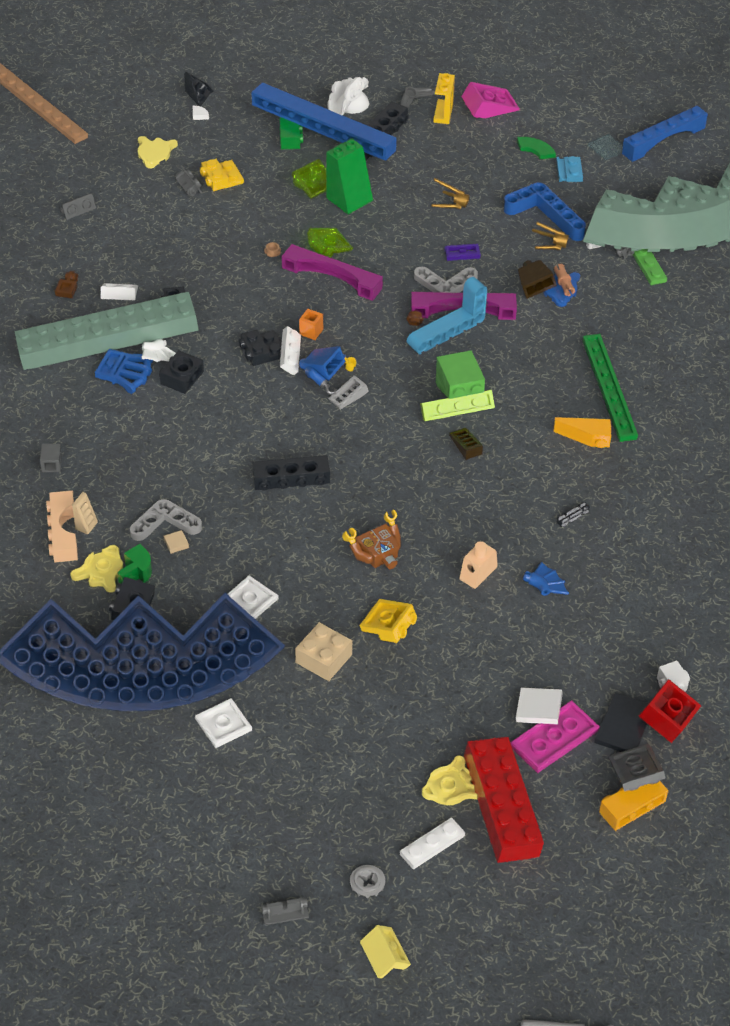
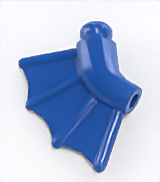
[523,562,569,596]

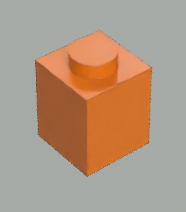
[299,309,323,340]

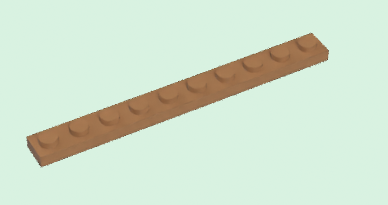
[0,63,88,144]

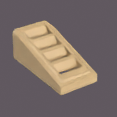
[72,492,98,534]

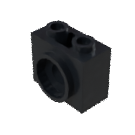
[159,350,204,394]
[109,577,155,628]

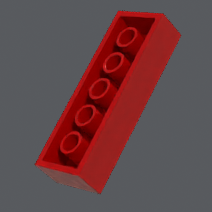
[464,737,544,863]

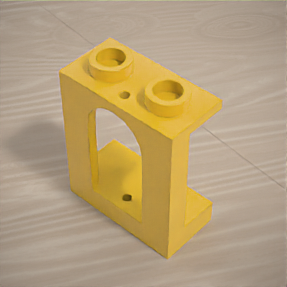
[434,73,455,124]

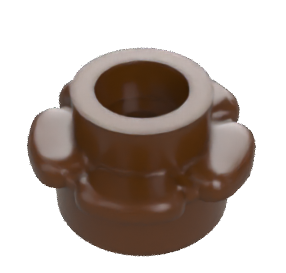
[406,311,424,326]

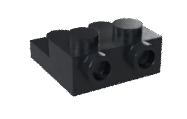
[239,330,282,366]

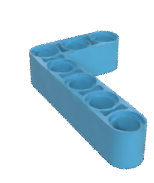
[407,277,487,354]

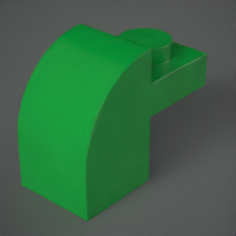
[117,544,152,583]

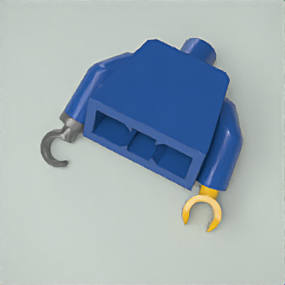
[299,346,356,395]

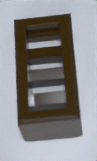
[449,428,483,460]

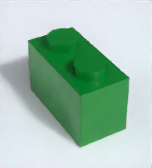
[280,117,303,149]

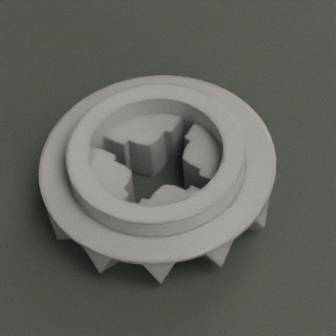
[350,865,385,899]

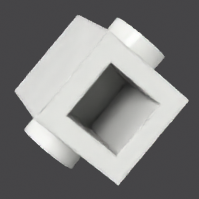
[657,661,690,692]

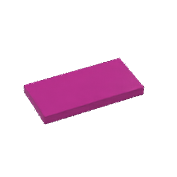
[510,700,600,773]

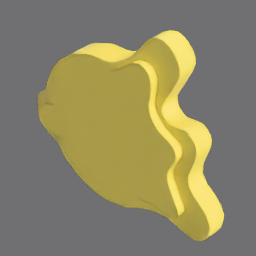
[138,136,178,168]
[70,545,123,592]
[422,755,477,805]

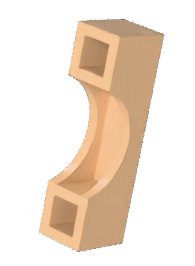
[46,491,78,562]

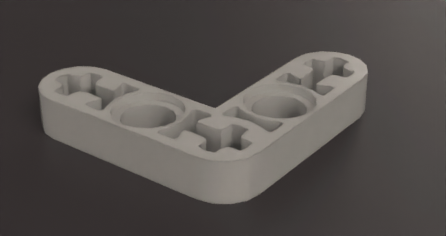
[414,267,478,293]
[130,499,202,541]

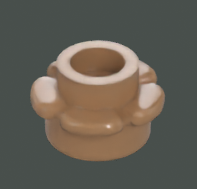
[264,242,281,257]

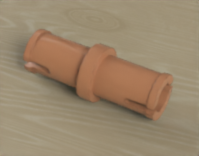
[554,264,575,296]

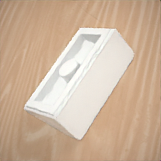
[101,283,138,300]

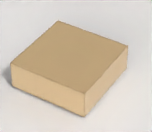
[164,530,189,553]

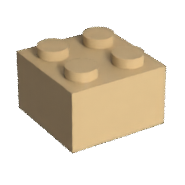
[295,622,352,681]

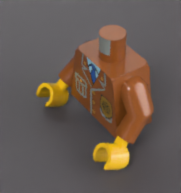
[342,510,401,569]

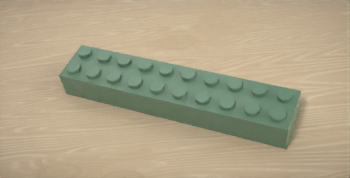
[15,292,198,370]

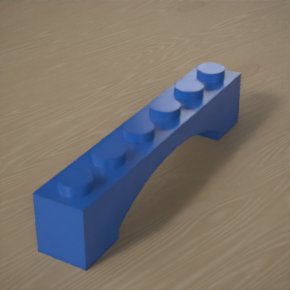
[622,106,708,162]

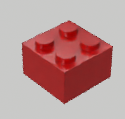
[639,679,702,743]

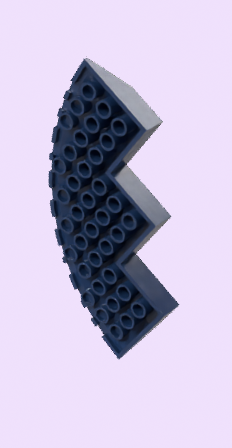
[0,593,285,711]

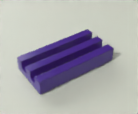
[444,244,481,261]

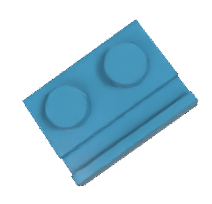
[556,156,583,182]

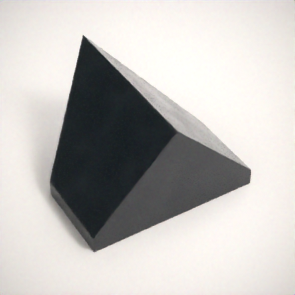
[184,72,214,107]

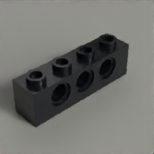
[252,455,330,490]

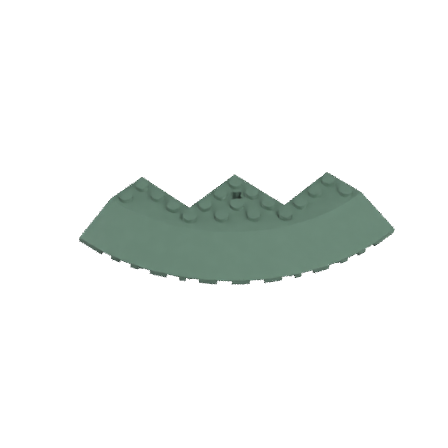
[583,163,730,252]

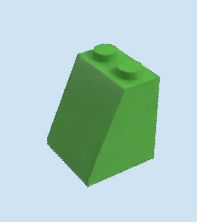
[436,350,485,399]

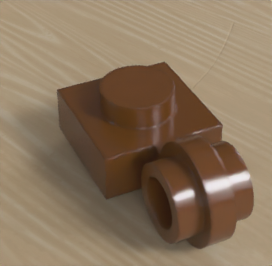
[55,271,78,298]

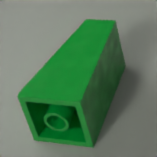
[326,138,373,214]

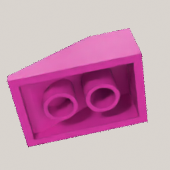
[461,82,520,118]

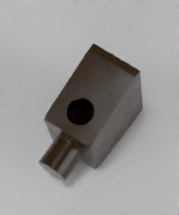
[518,260,557,299]

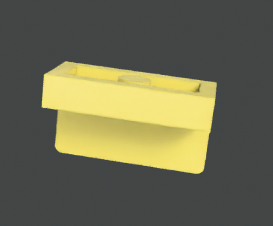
[360,925,411,978]

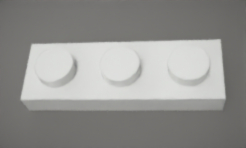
[280,326,301,375]
[400,817,465,870]

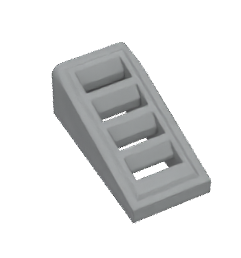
[328,375,369,409]

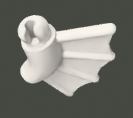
[142,339,176,362]

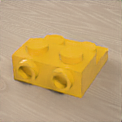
[200,159,244,191]
[359,599,417,643]

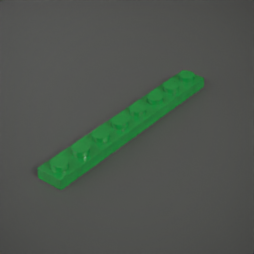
[583,334,638,442]

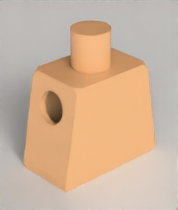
[460,542,497,589]

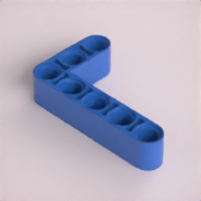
[504,182,586,241]

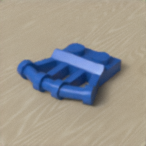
[95,349,153,394]

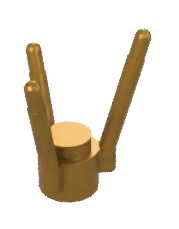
[431,178,469,209]
[532,222,569,250]

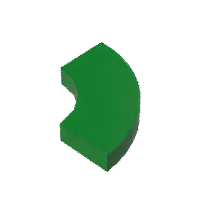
[517,137,556,159]

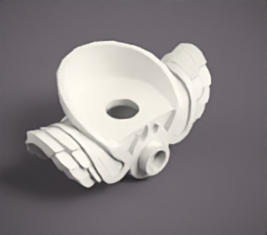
[328,77,369,115]

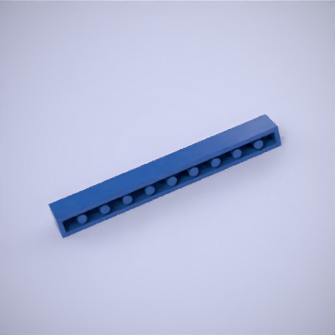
[252,83,396,161]

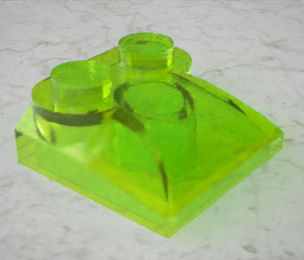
[292,159,326,199]
[307,228,353,258]

